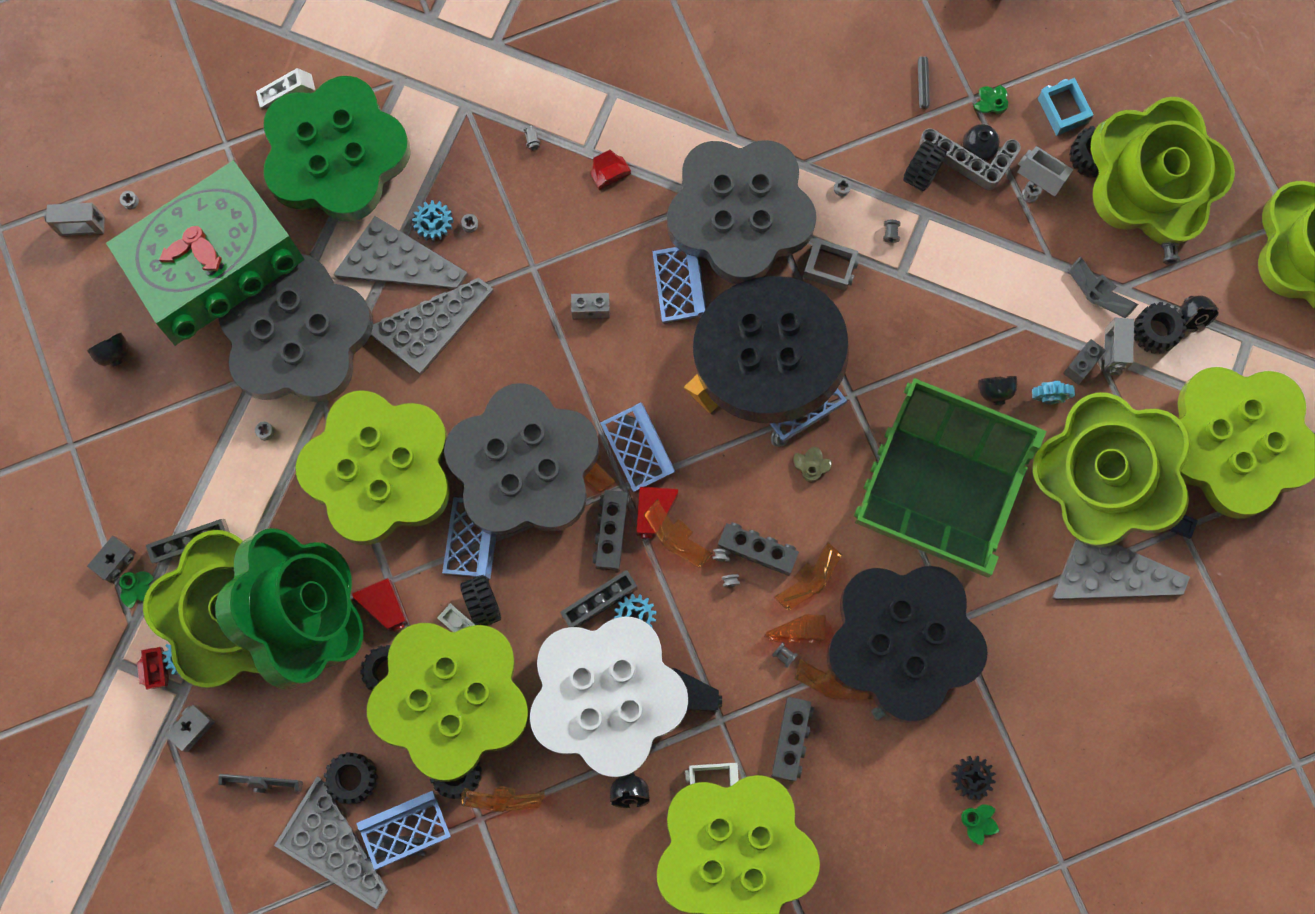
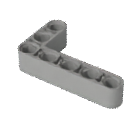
[919,128,1021,190]

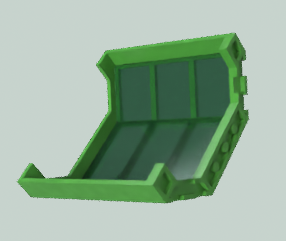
[854,378,1046,578]

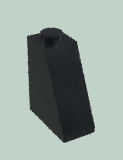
[672,668,722,712]

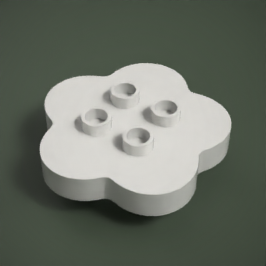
[530,617,688,777]

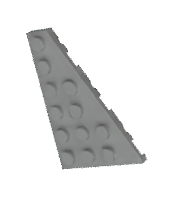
[334,216,468,289]
[371,278,494,375]
[1052,539,1190,600]
[274,776,389,909]

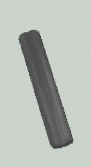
[918,57,930,109]

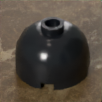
[962,124,1000,162]
[1179,295,1219,332]
[87,332,128,367]
[978,376,1018,405]
[610,773,650,808]

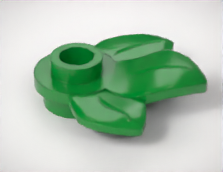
[974,85,1008,114]
[119,571,154,608]
[961,804,999,845]

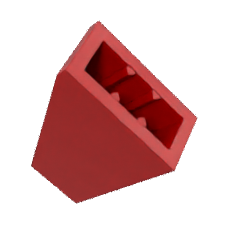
[637,487,678,540]
[351,578,408,632]

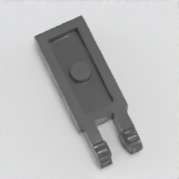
[369,836,426,857]

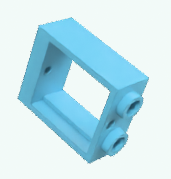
[1038,78,1094,136]

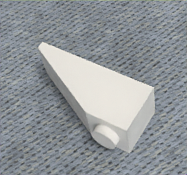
[256,68,315,109]

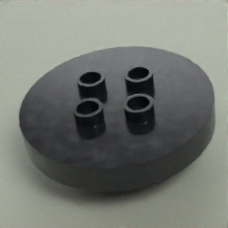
[693,276,849,423]

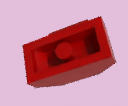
[590,149,631,190]
[137,647,169,690]

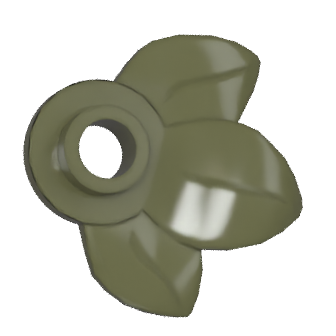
[794,446,832,482]

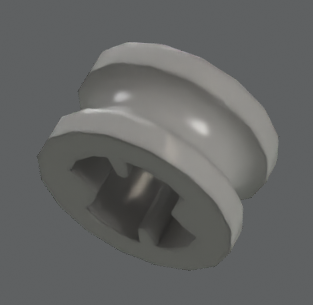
[834,178,851,196]
[120,191,139,209]
[461,214,478,233]
[255,421,274,440]
[713,549,731,562]
[722,574,740,587]

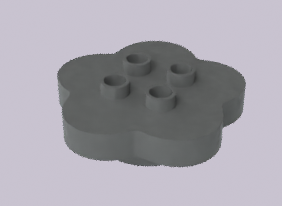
[667,140,816,284]
[218,255,373,402]
[444,383,599,536]

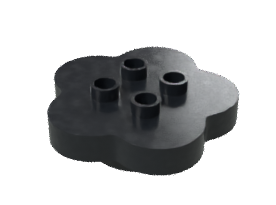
[827,566,988,723]

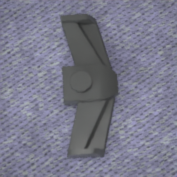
[1068,256,1139,318]
[218,774,303,793]

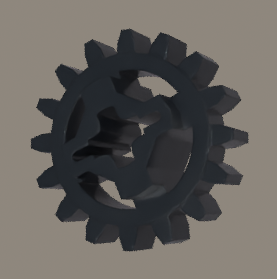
[951,756,996,800]

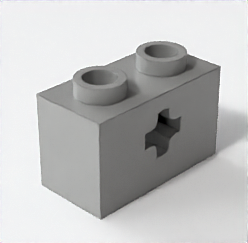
[571,293,610,319]
[165,705,215,752]

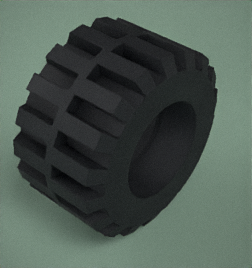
[1069,126,1099,177]
[903,140,947,192]
[1134,302,1186,354]
[460,575,501,626]
[360,645,391,691]
[323,752,378,804]
[430,762,482,799]

